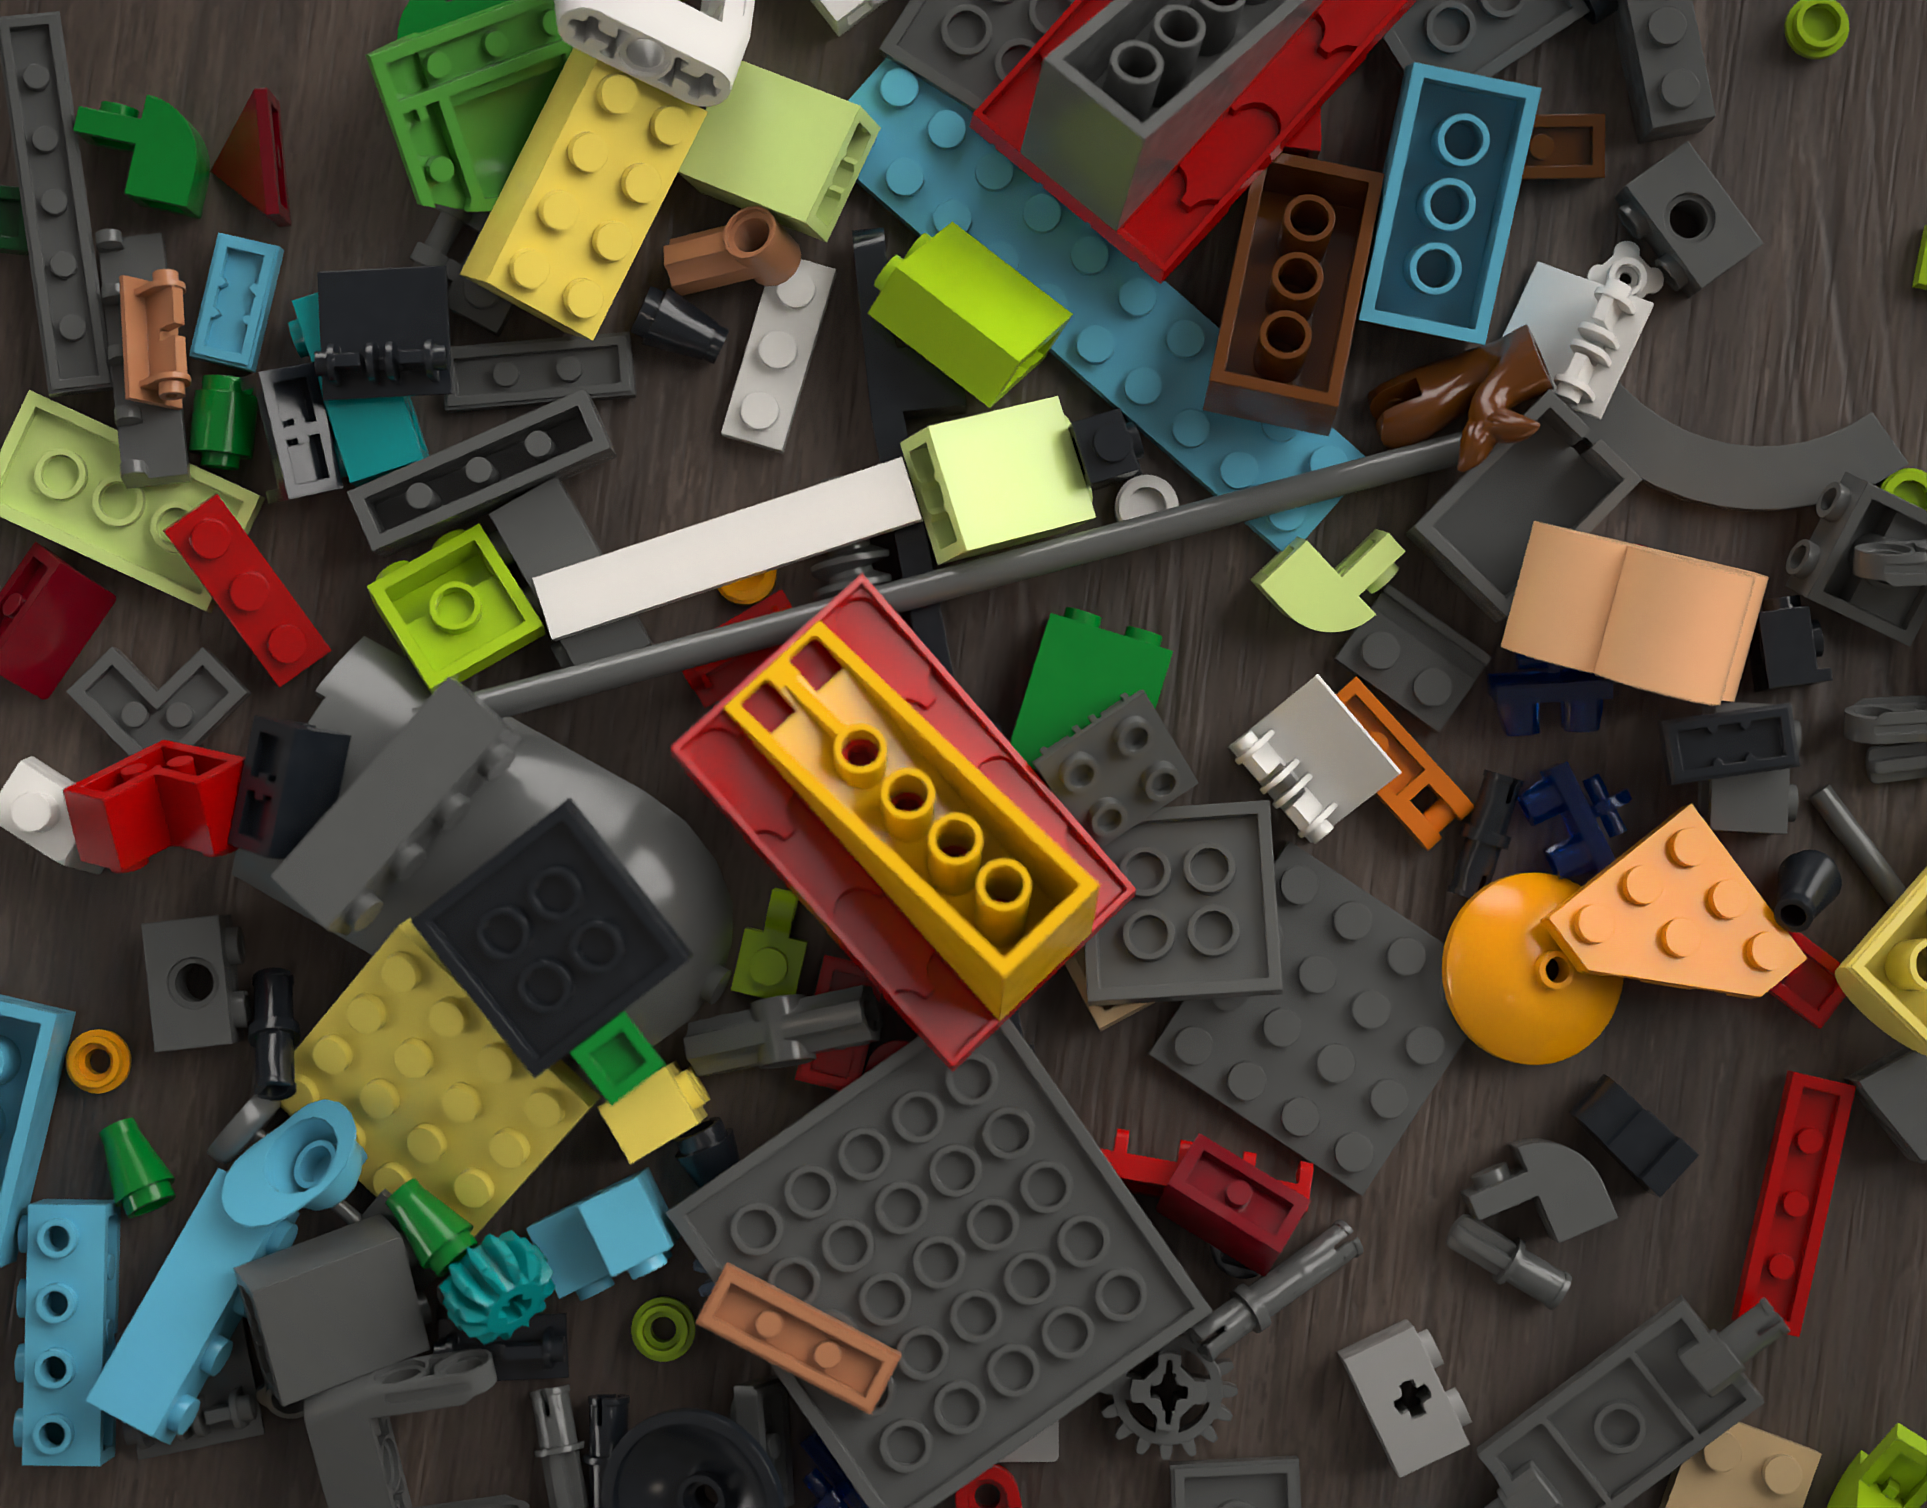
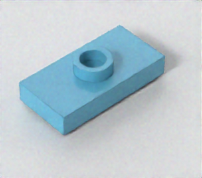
[189,232,284,373]

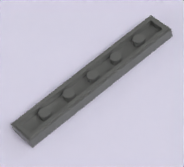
[0,11,113,398]

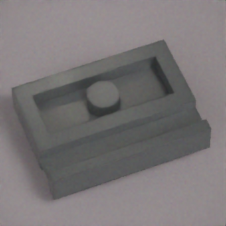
[1333,584,1492,733]

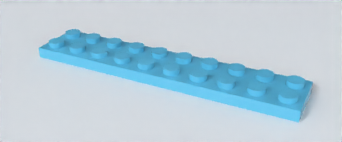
[848,57,1366,553]

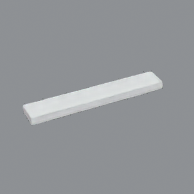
[532,457,923,641]

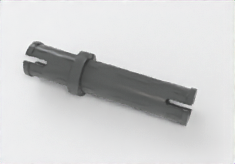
[1187,1220,1363,1362]

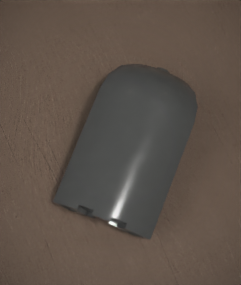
[232,636,733,1054]

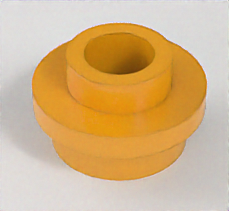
[66,1029,132,1094]

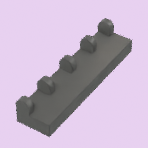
[95,229,191,489]

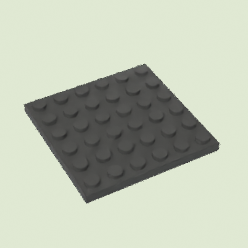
[666,1018,1213,1508]

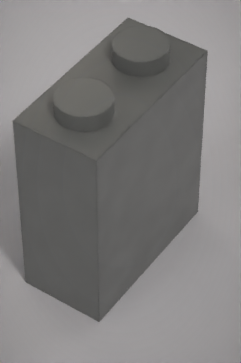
[234,1213,432,1407]

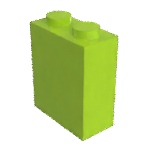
[868,221,1073,408]

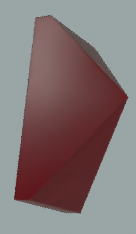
[210,87,291,227]

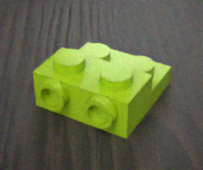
[367,524,546,695]

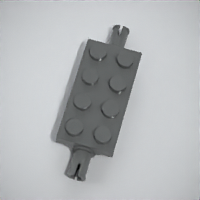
[1476,1295,1791,1508]

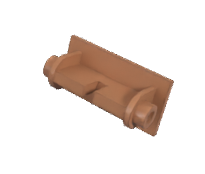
[119,269,191,410]

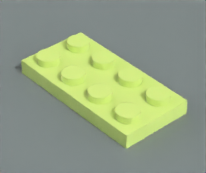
[0,390,265,613]

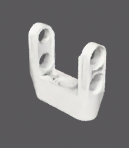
[554,0,755,107]

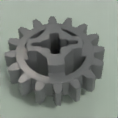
[1099,1330,1238,1460]

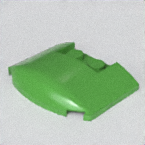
[366,0,573,212]

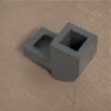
[1460,1138,1618,1243]

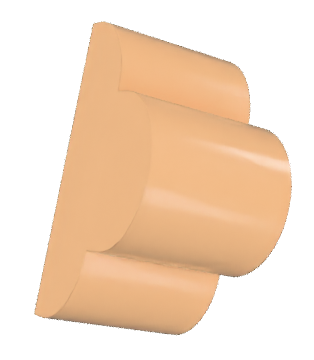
[1501,521,1769,705]

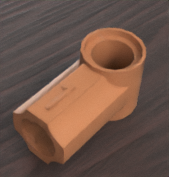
[663,206,801,296]

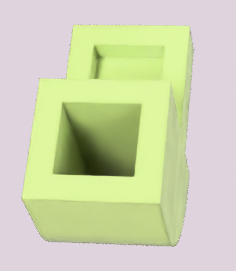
[1250,529,1406,632]

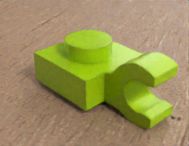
[731,888,808,998]

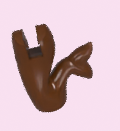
[1367,324,1554,472]

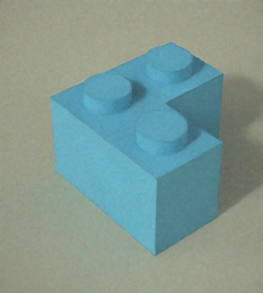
[526,1167,681,1301]

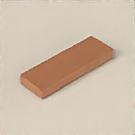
[696,1262,902,1415]

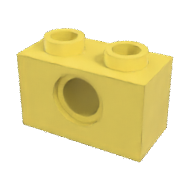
[597,1061,710,1164]

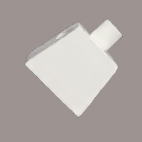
[0,756,105,874]

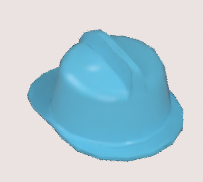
[221,1099,368,1228]

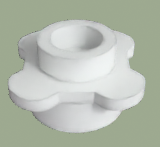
[1587,241,1664,299]

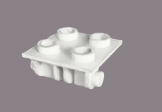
[1503,262,1654,420]
[1229,674,1401,844]

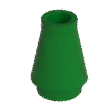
[98,1117,176,1218]
[385,1178,479,1277]

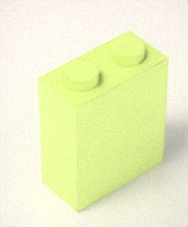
[678,61,881,242]
[900,396,1096,565]

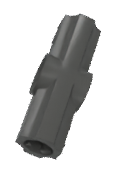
[684,985,884,1077]

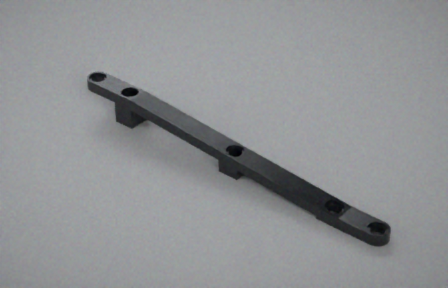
[852,227,1035,1054]

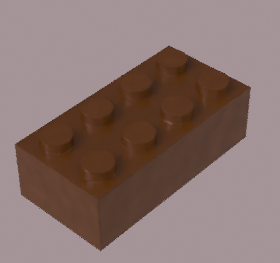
[1203,152,1384,436]

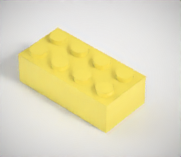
[459,48,708,341]

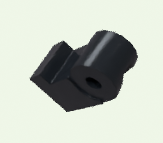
[1569,1074,1699,1198]

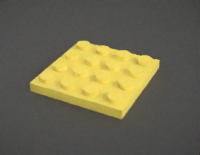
[280,917,601,1237]

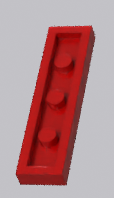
[1731,1070,1856,1337]

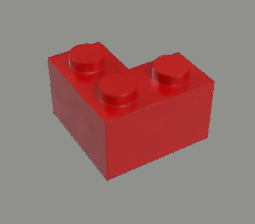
[62,739,245,873]

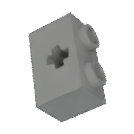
[1337,1319,1472,1478]

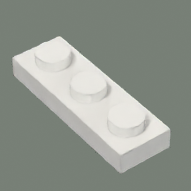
[721,259,837,454]

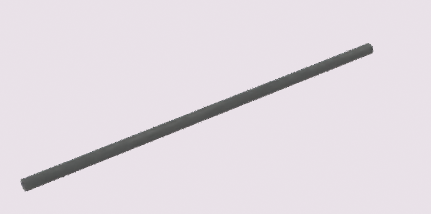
[412,431,1463,718]

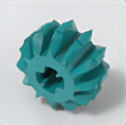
[439,1230,556,1344]

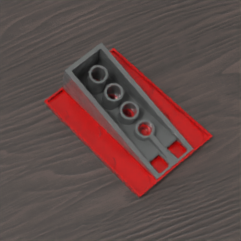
[970,0,1417,284]

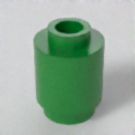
[189,375,258,470]

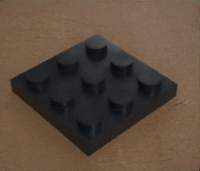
[410,797,694,1079]

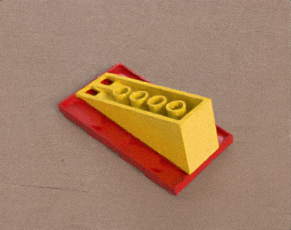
[670,573,1136,1072]

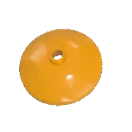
[1442,873,1624,1065]

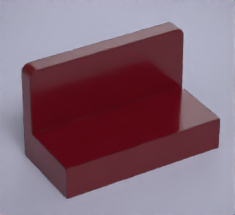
[0,541,116,700]
[1155,1133,1311,1276]

